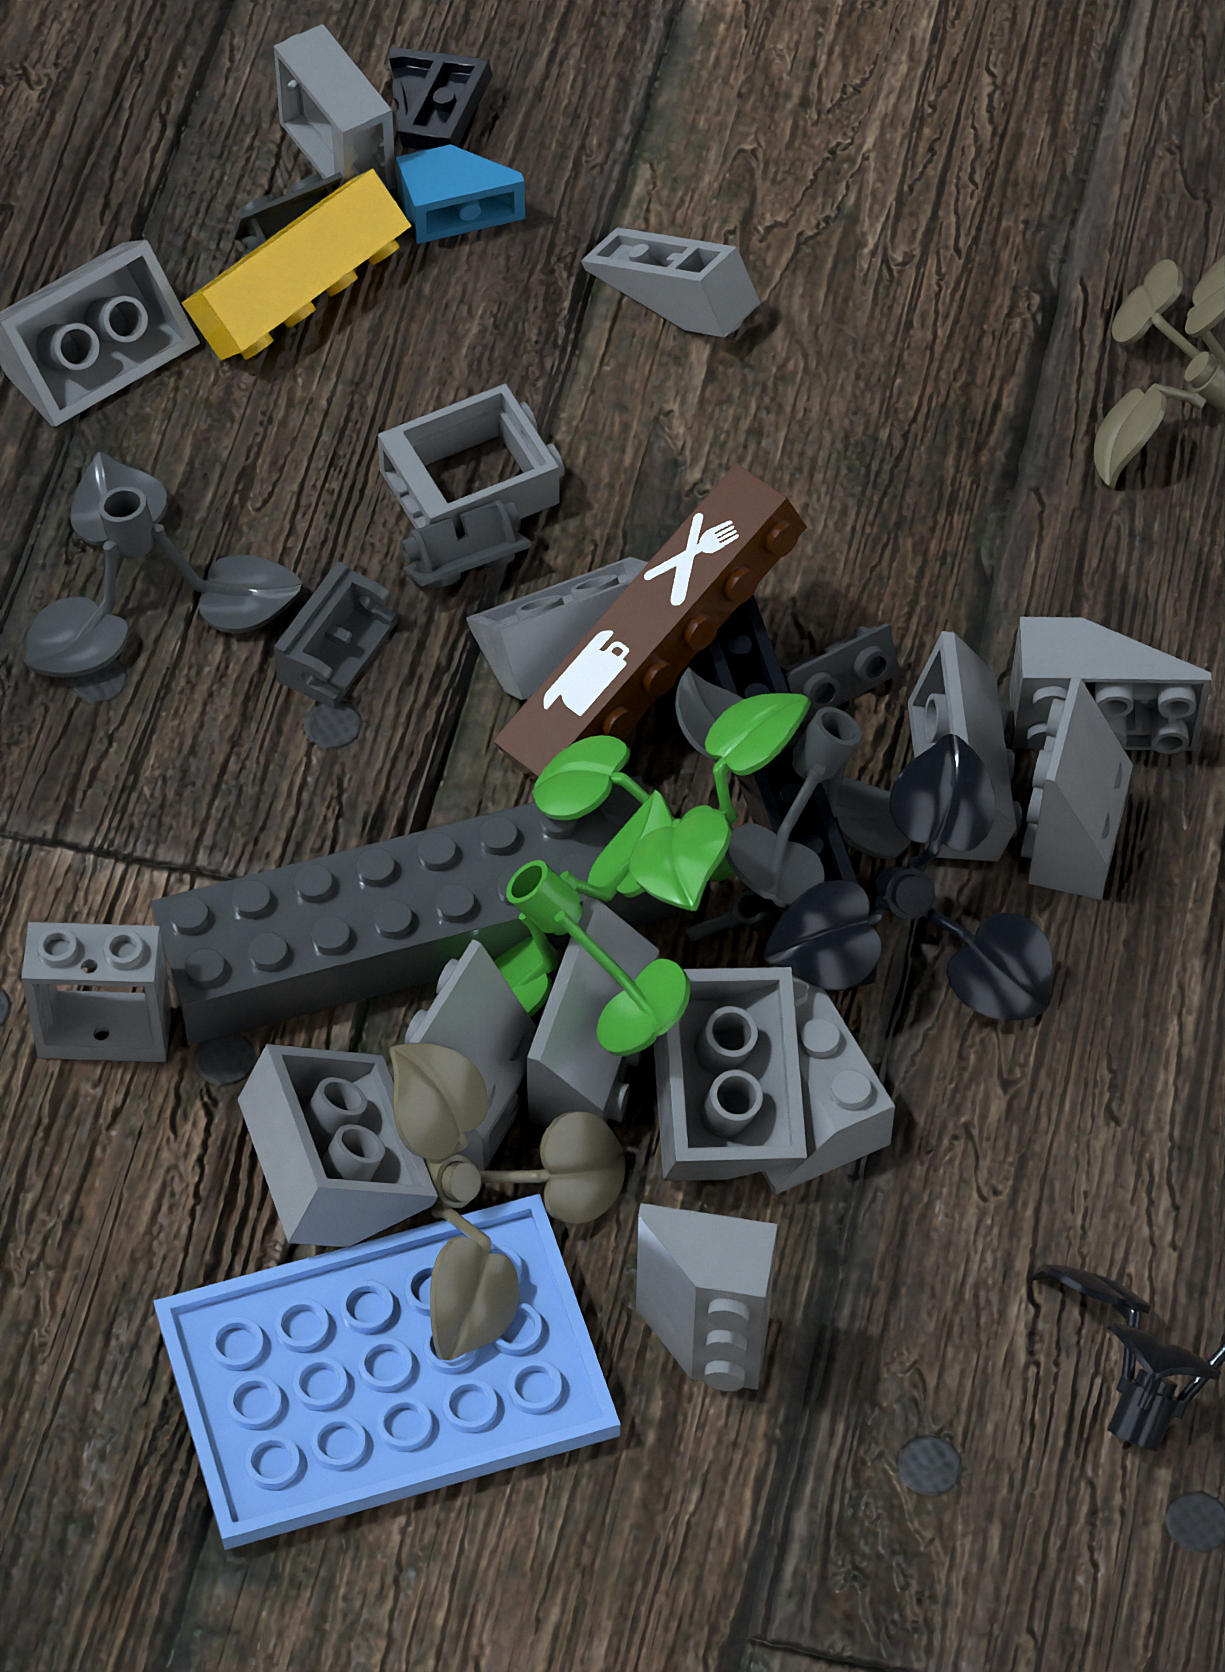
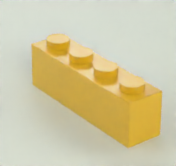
[181,168,411,360]

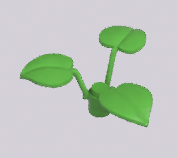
[532,693,812,911]
[494,790,691,1056]

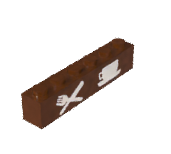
[492,463,807,783]

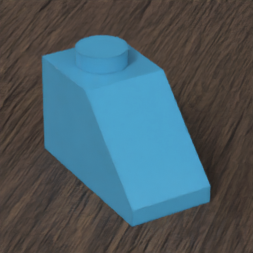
[396,144,525,244]

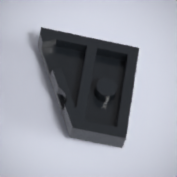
[388,46,493,150]

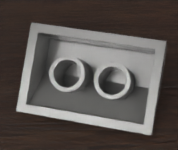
[0,240,200,427]
[466,557,648,700]
[908,631,1022,862]
[527,896,659,1128]
[761,966,895,1195]
[653,967,807,1181]
[238,1044,438,1247]
[636,1203,778,1391]

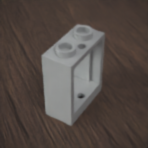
[274,24,396,191]
[378,383,564,537]
[21,922,172,1062]

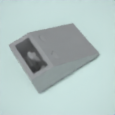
[1009,617,1212,754]
[1021,676,1133,900]
[404,939,537,1171]

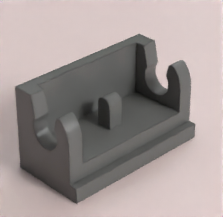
[274,561,397,709]

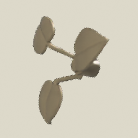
[1094,254,1225,489]
[390,1043,626,1360]

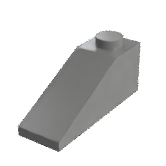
[581,227,760,337]

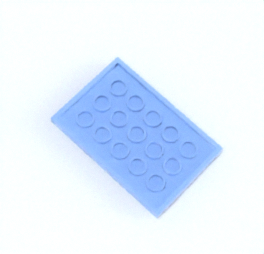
[154,1194,621,1550]

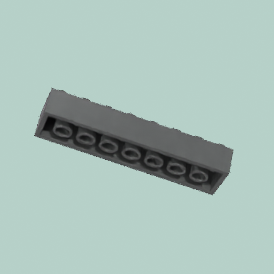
[150,775,677,1045]

